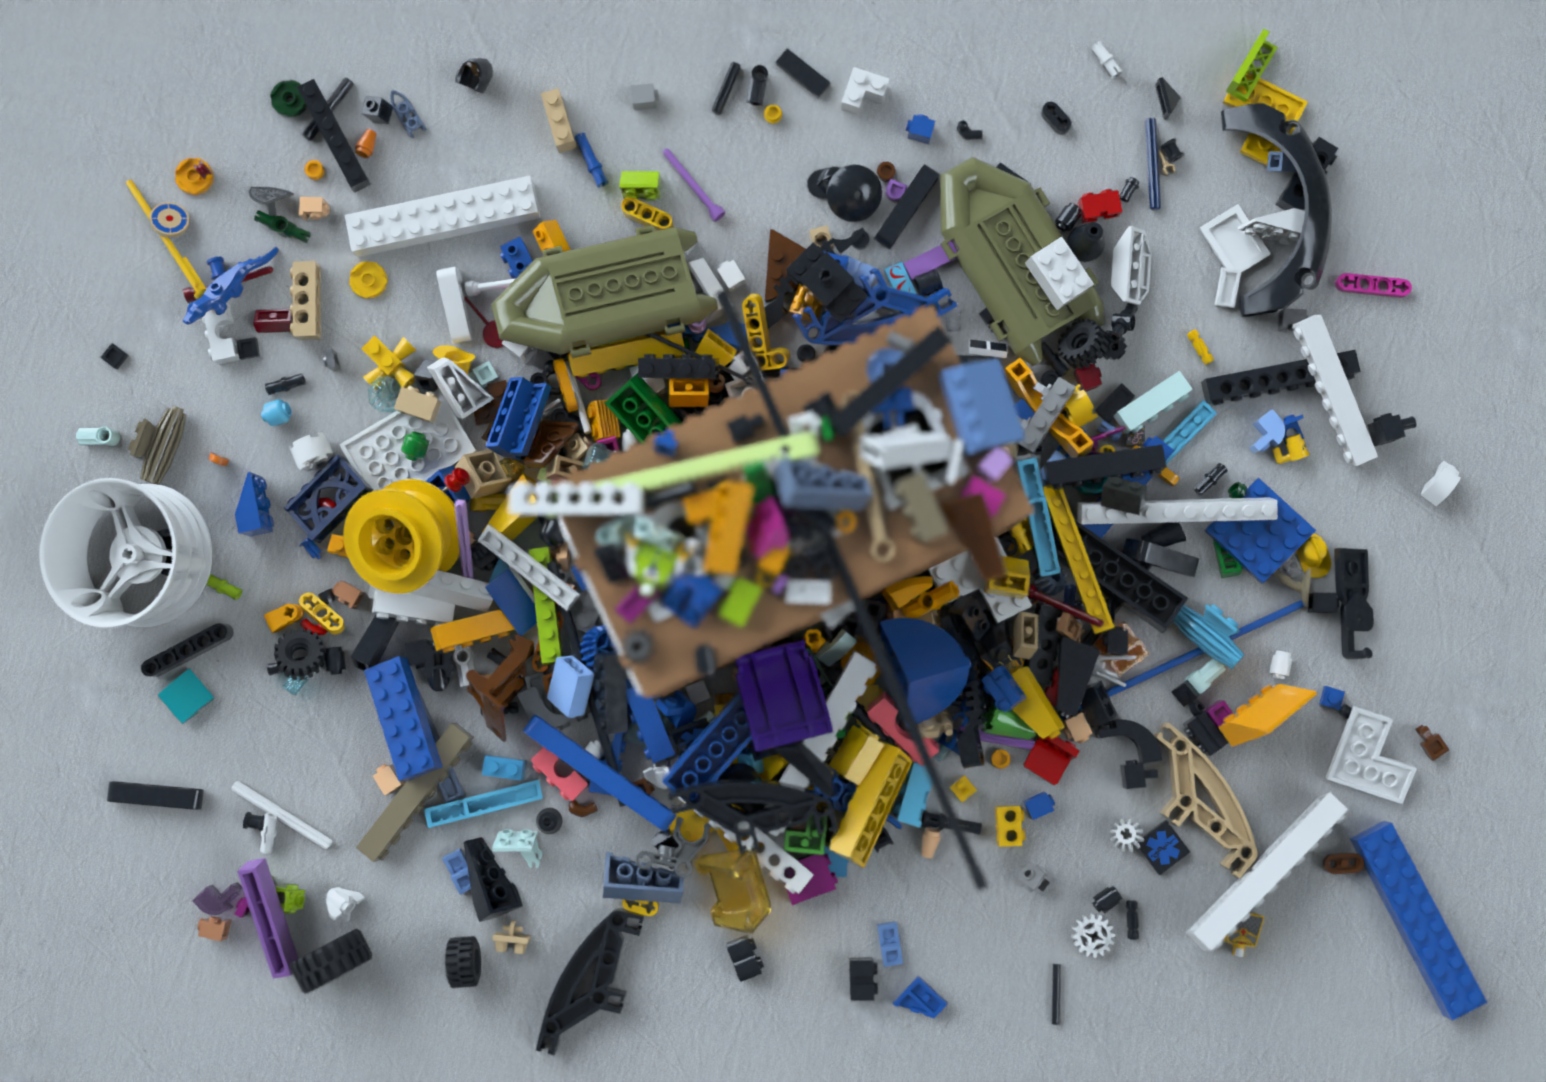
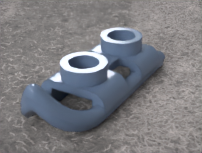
[390,90,427,138]

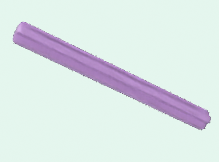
[454,500,474,579]

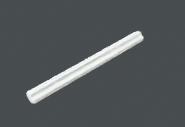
[231,781,333,849]

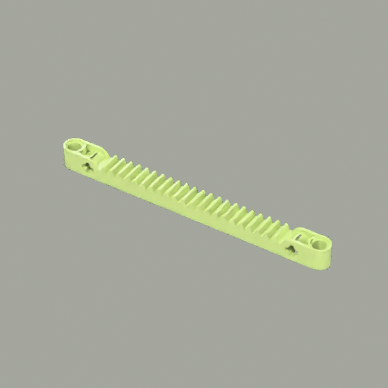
[546,432,820,518]

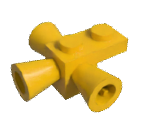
[361,335,417,390]

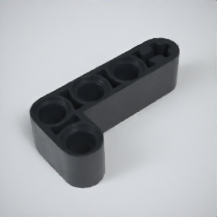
[1122,538,1200,577]

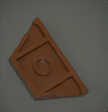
[764,229,806,302]

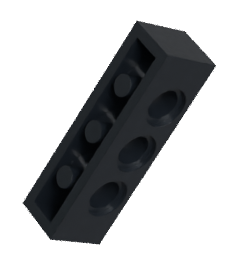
[1275,137,1338,210]
[1024,602,1063,685]

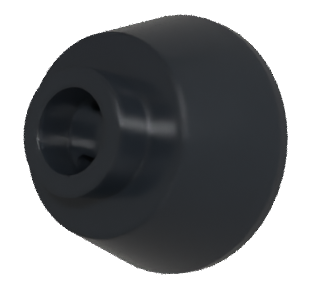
[536,808,563,834]

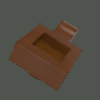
[1415,725,1449,761]

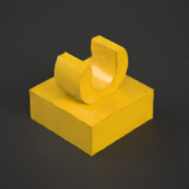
[949,775,977,803]

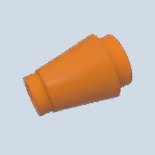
[355,129,377,159]

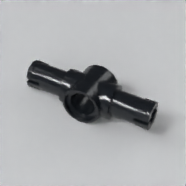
[1109,303,1138,343]

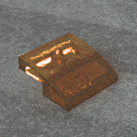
[1094,621,1150,677]

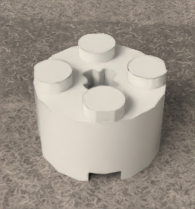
[289,432,334,471]

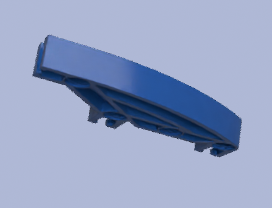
[792,268,957,345]

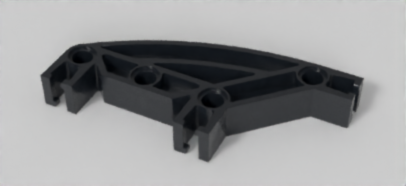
[668,779,838,854]
[535,908,645,1055]

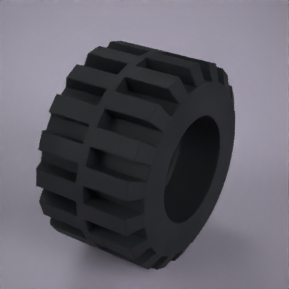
[445,936,481,988]

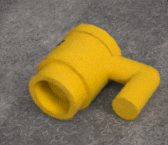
[1272,434,1310,464]

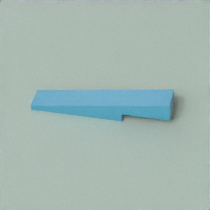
[1016,457,1061,577]
[424,780,543,828]

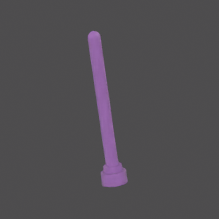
[663,148,726,222]

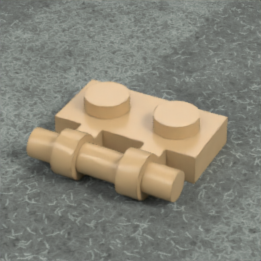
[917,709,953,738]

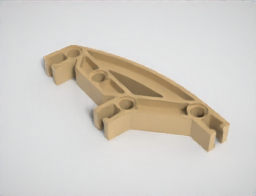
[1154,722,1258,879]

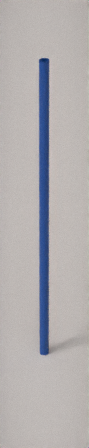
[1058,600,1304,719]

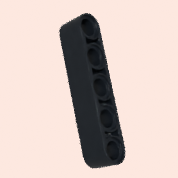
[874,164,940,250]
[141,623,234,677]
[107,781,204,810]

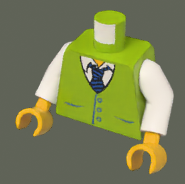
[626,531,693,598]

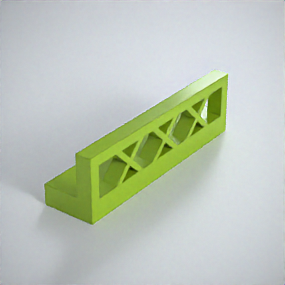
[1226,28,1278,102]

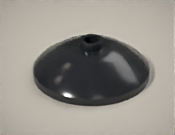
[826,164,882,222]

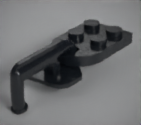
[1334,548,1374,659]

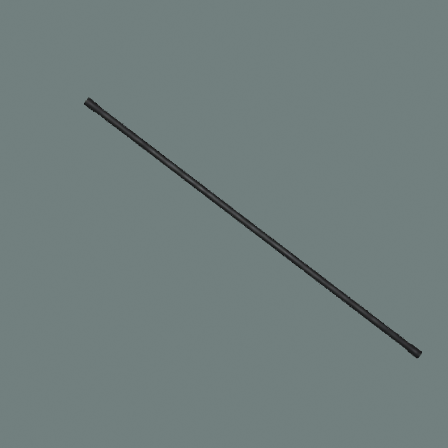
[715,289,989,891]

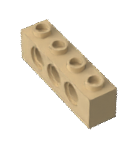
[290,261,321,340]

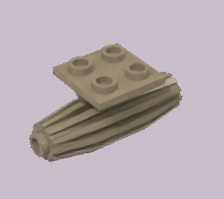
[128,406,186,485]

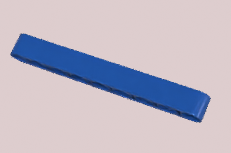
[523,714,677,832]

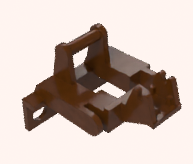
[466,635,535,742]

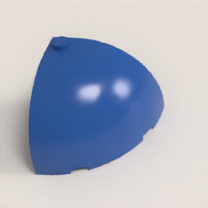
[880,618,971,728]

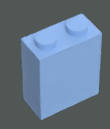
[547,655,594,718]

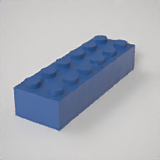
[364,656,443,781]
[662,690,752,802]

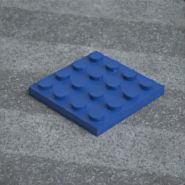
[1205,477,1316,584]

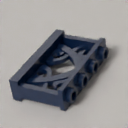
[284,455,374,543]

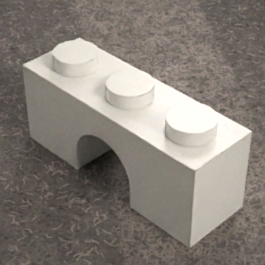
[202,303,241,365]

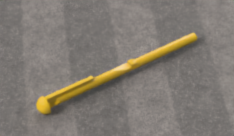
[126,180,206,299]

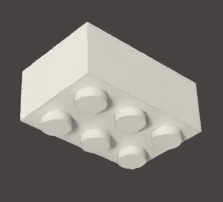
[1025,237,1094,310]

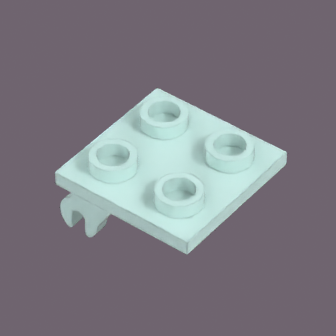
[492,829,543,868]

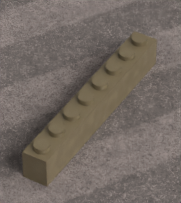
[356,723,474,862]

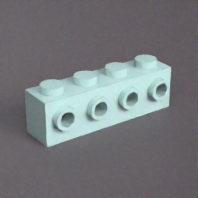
[1113,371,1193,435]

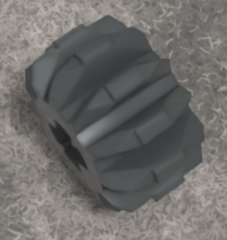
[620,628,657,665]

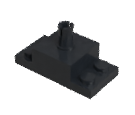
[786,242,868,324]

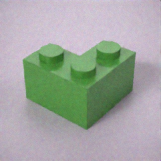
[784,814,828,855]

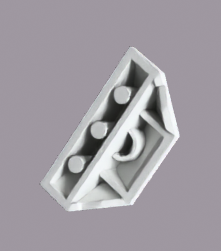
[1111,226,1152,305]

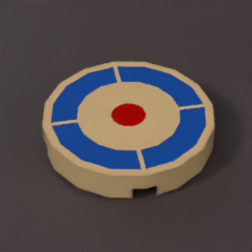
[149,202,189,238]

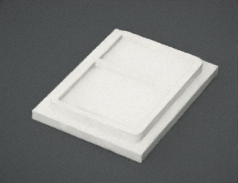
[1199,204,1271,273]

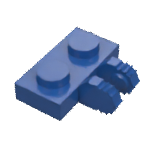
[871,387,914,428]

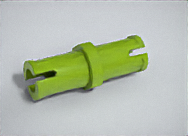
[206,573,243,600]

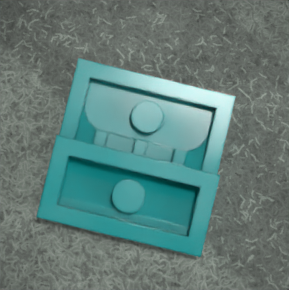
[158,668,214,725]

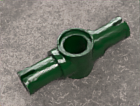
[254,210,311,243]

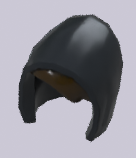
[455,58,493,94]

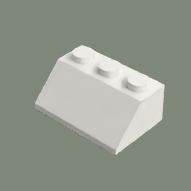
[687,258,724,325]

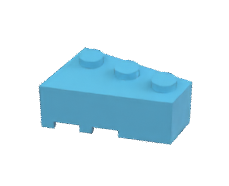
[893,762,932,827]

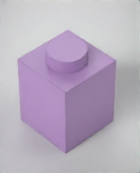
[975,447,1013,484]

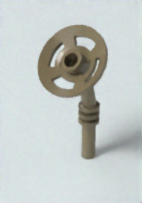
[1272,568,1311,607]

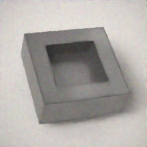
[323,348,341,372]

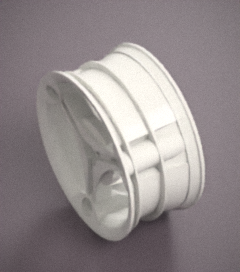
[40,478,212,628]

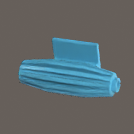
[1173,604,1245,669]

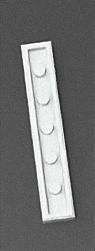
[478,525,580,611]

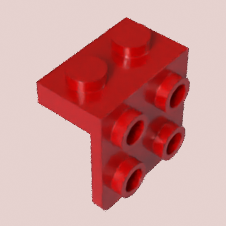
[1023,735,1080,785]

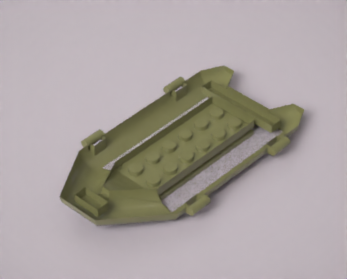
[940,157,1105,366]
[491,225,718,358]

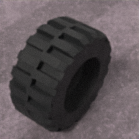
[290,928,372,994]

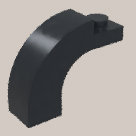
[1094,719,1163,764]

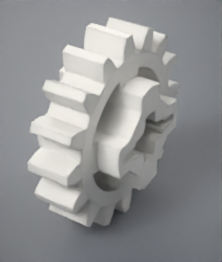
[1071,913,1115,958]

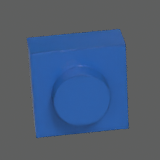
[1319,686,1345,710]

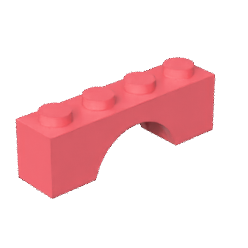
[867,691,939,766]

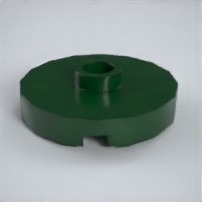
[270,80,307,118]

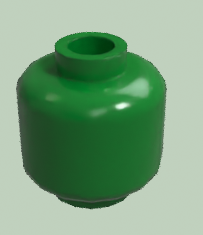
[401,431,429,461]

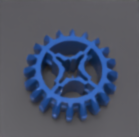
[579,625,618,673]

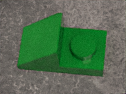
[742,461,774,505]

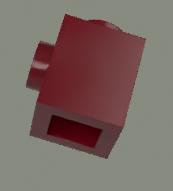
[1073,363,1102,392]

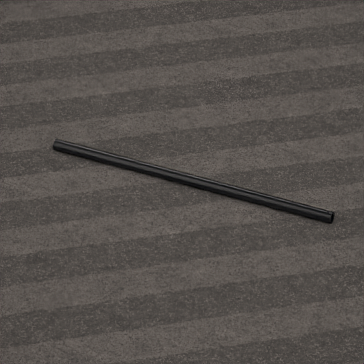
[546,561,626,807]

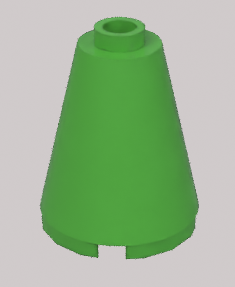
[981,698,1037,740]

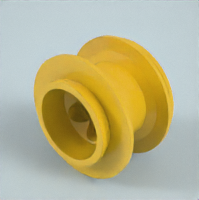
[344,479,460,594]

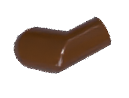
[568,800,598,818]

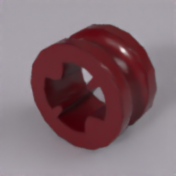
[193,160,212,180]

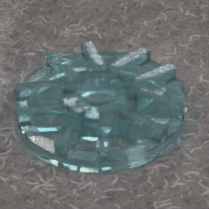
[367,377,401,412]

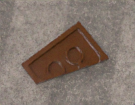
[524,420,579,468]

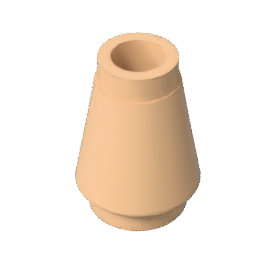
[921,828,941,858]

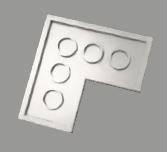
[927,537,1032,624]
[1326,706,1417,804]

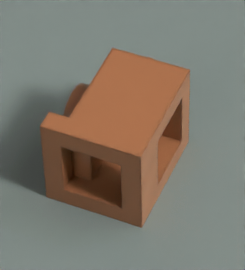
[332,580,365,609]
[197,916,232,942]

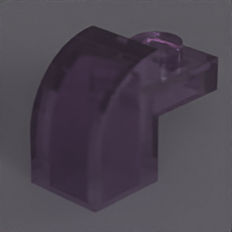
[192,882,243,915]

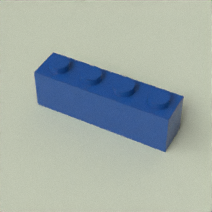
[626,685,675,763]

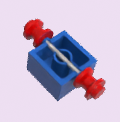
[426,465,471,504]

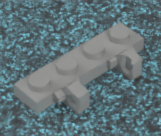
[1017,377,1076,453]

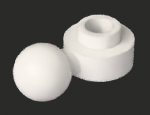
[685,539,706,576]

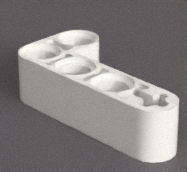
[437,266,473,344]

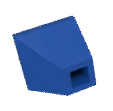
[660,575,724,629]

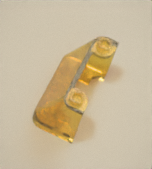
[694,849,771,934]

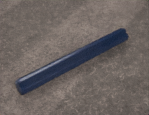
[1145,118,1161,210]

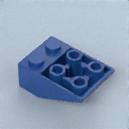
[235,472,274,537]

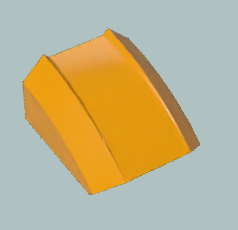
[881,577,933,612]

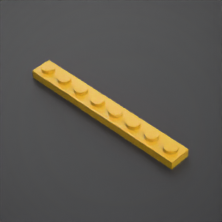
[1043,486,1114,634]

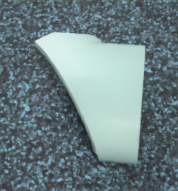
[597,516,686,551]

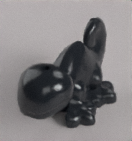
[421,641,456,692]

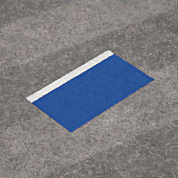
[485,567,537,636]

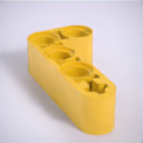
[742,293,791,370]

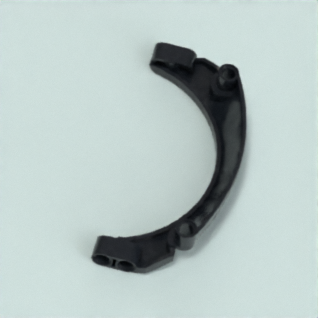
[1221,103,1332,317]

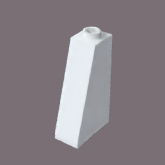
[861,433,952,468]

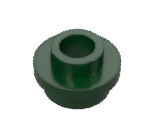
[1228,482,1247,498]

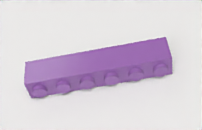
[237,858,299,979]

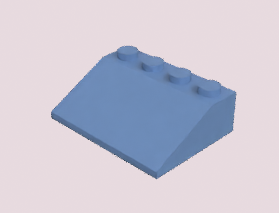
[938,358,1025,458]

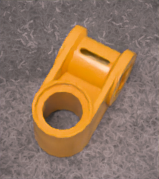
[264,604,304,633]

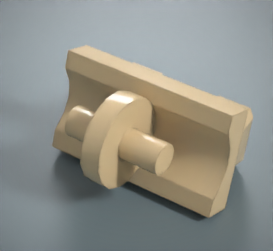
[492,920,531,954]

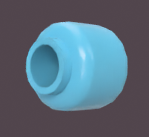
[261,399,292,427]

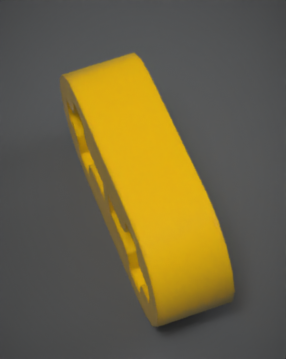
[622,899,659,916]

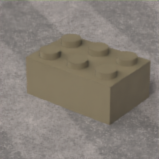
[893,471,948,544]

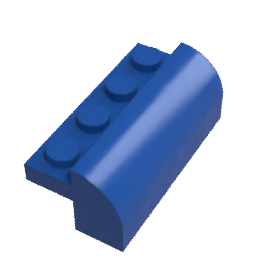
[485,377,552,460]

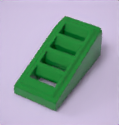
[1213,540,1242,578]

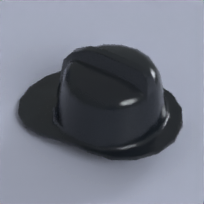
[807,166,841,198]
[537,515,567,551]

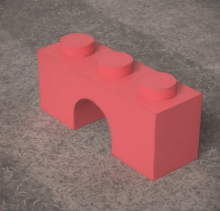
[531,747,590,801]

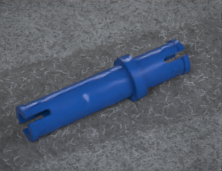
[574,132,608,188]

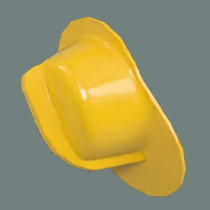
[433,345,475,375]
[1296,533,1332,578]

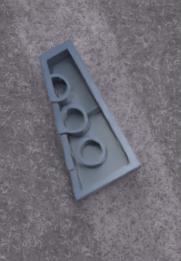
[774,455,873,510]
[602,852,684,904]

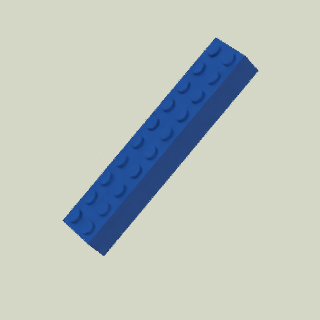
[1349,821,1488,1021]

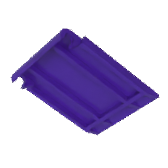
[735,639,833,752]

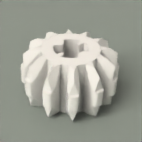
[1110,819,1144,853]

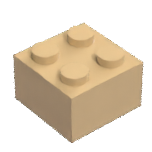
[455,449,512,499]

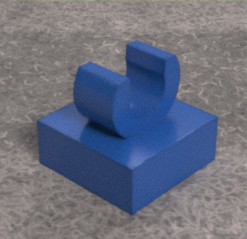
[653,429,677,458]

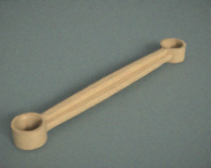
[841,392,894,562]

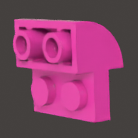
[745,496,788,559]

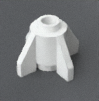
[643,755,679,789]
[326,887,365,922]

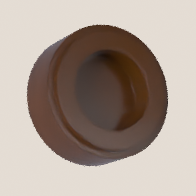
[877,161,896,182]

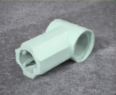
[76,427,120,446]
[1185,658,1226,694]

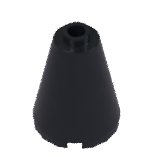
[1067,222,1105,262]

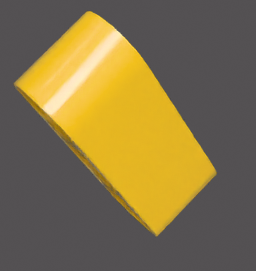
[621,197,673,231]

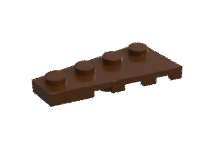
[941,492,1007,581]

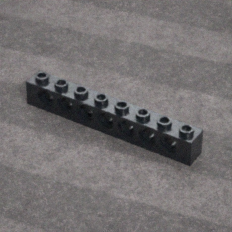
[1201,349,1361,406]

